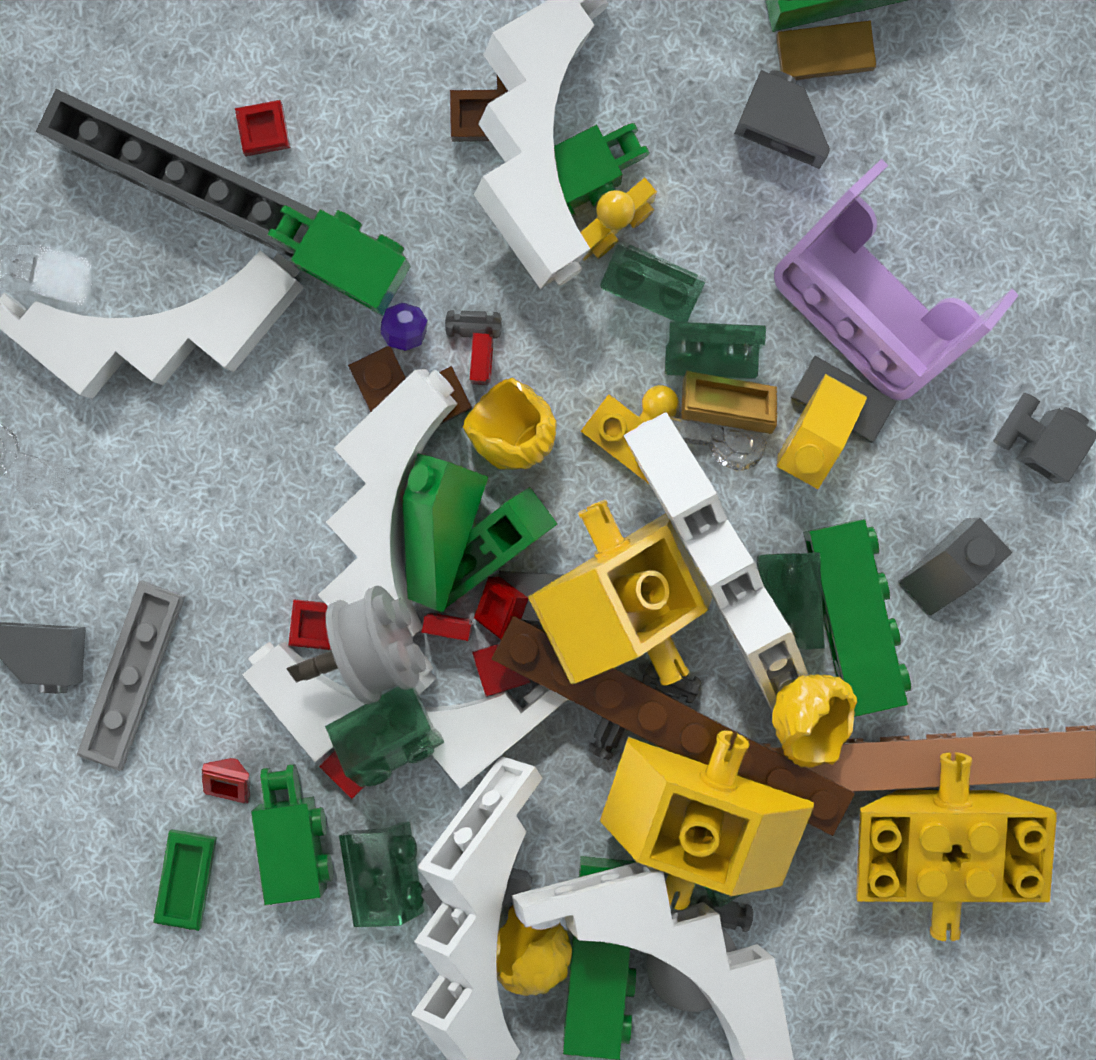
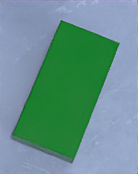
[153,829,217,931]

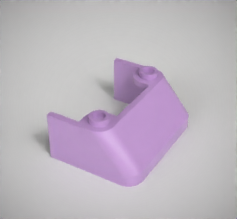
[774,159,1019,400]

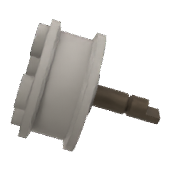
[287,585,426,704]

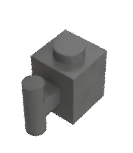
[993,393,1096,484]

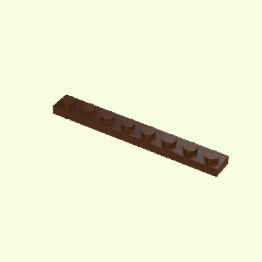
[492,616,855,836]

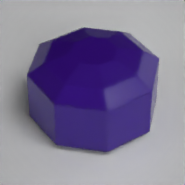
[380,302,428,351]

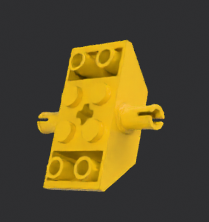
[528,500,712,686]
[600,731,814,910]
[856,752,1057,942]

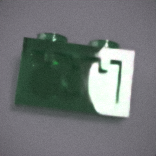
[600,241,706,325]
[664,321,766,379]
[756,552,825,650]
[325,686,444,787]
[339,822,424,927]

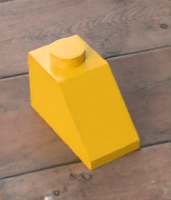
[776,374,867,489]

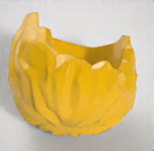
[463,377,557,470]
[772,674,857,768]
[496,904,572,996]

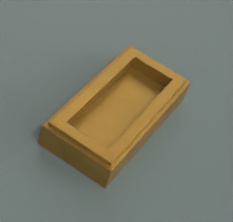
[776,20,876,80]
[681,371,777,434]

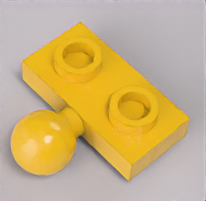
[580,177,657,261]
[581,385,679,485]

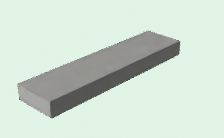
[77,580,186,771]

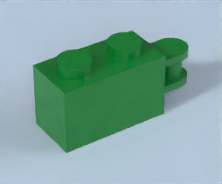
[554,123,650,218]
[267,205,411,316]
[251,764,333,906]

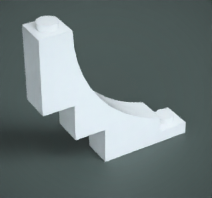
[474,0,609,289]
[0,250,304,399]
[318,369,457,700]
[624,412,809,712]
[242,642,568,789]
[411,756,543,1060]
[512,862,794,1060]

